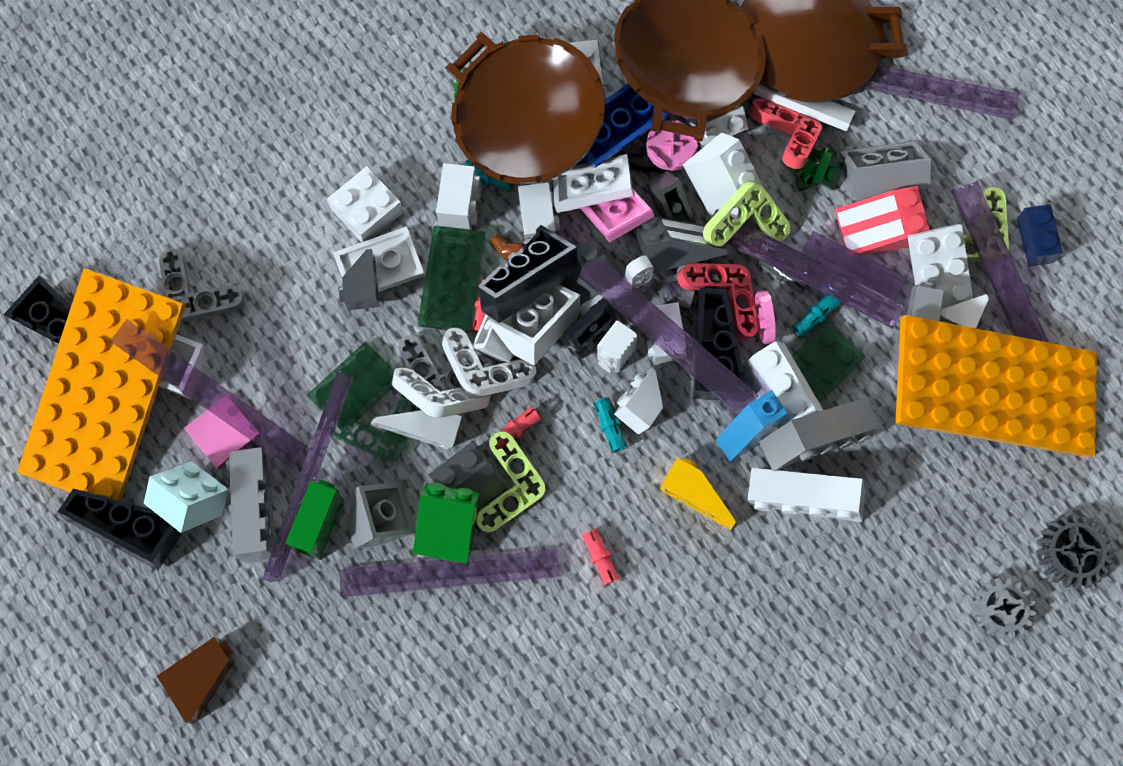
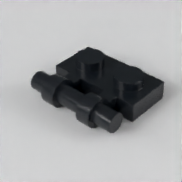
[564,297,618,359]

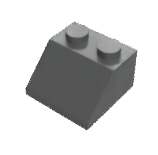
[559,237,620,306]
[428,442,506,512]

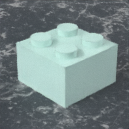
[144,461,229,533]

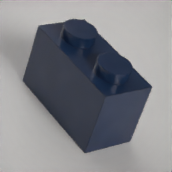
[1017,204,1063,267]

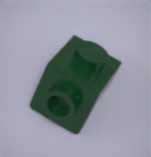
[811,147,845,190]
[785,153,819,192]

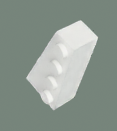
[748,468,866,522]

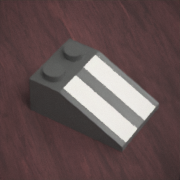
[635,217,728,273]

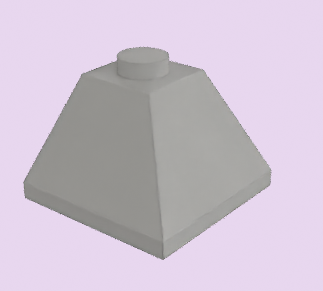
[347,482,415,549]

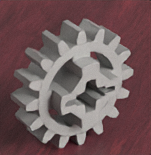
[972,578,1036,639]

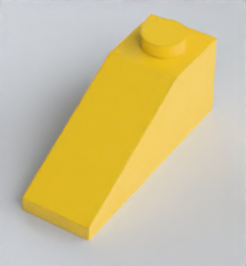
[660,457,736,530]

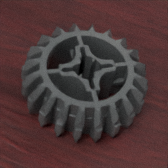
[1036,514,1114,590]

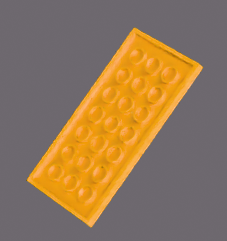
[17,269,186,505]
[895,315,1097,457]

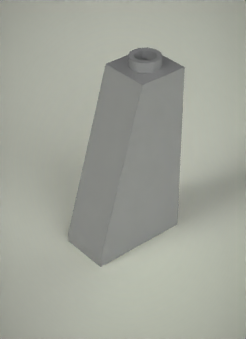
[894,282,944,381]

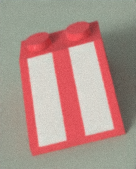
[835,186,930,258]

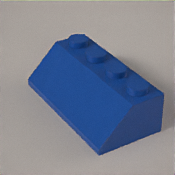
[581,84,671,168]

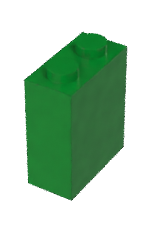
[285,480,344,560]
[413,483,480,564]

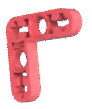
[749,98,822,169]
[677,263,758,341]

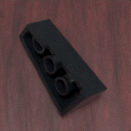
[478,225,579,323]
[3,275,73,344]
[692,288,749,402]
[57,488,183,571]

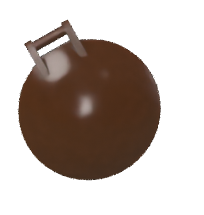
[614,0,766,142]
[740,0,908,102]
[445,32,605,184]

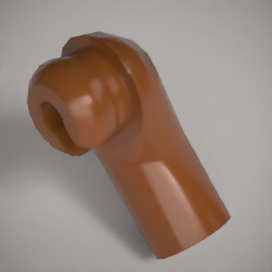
[490,234,523,260]

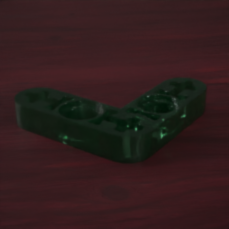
[328,394,421,462]

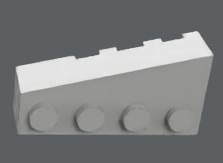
[759,398,881,471]
[226,447,277,563]

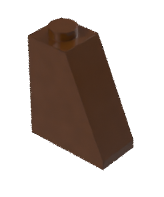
[157,637,235,724]

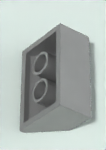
[840,141,931,200]

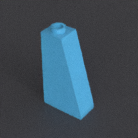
[716,390,788,462]

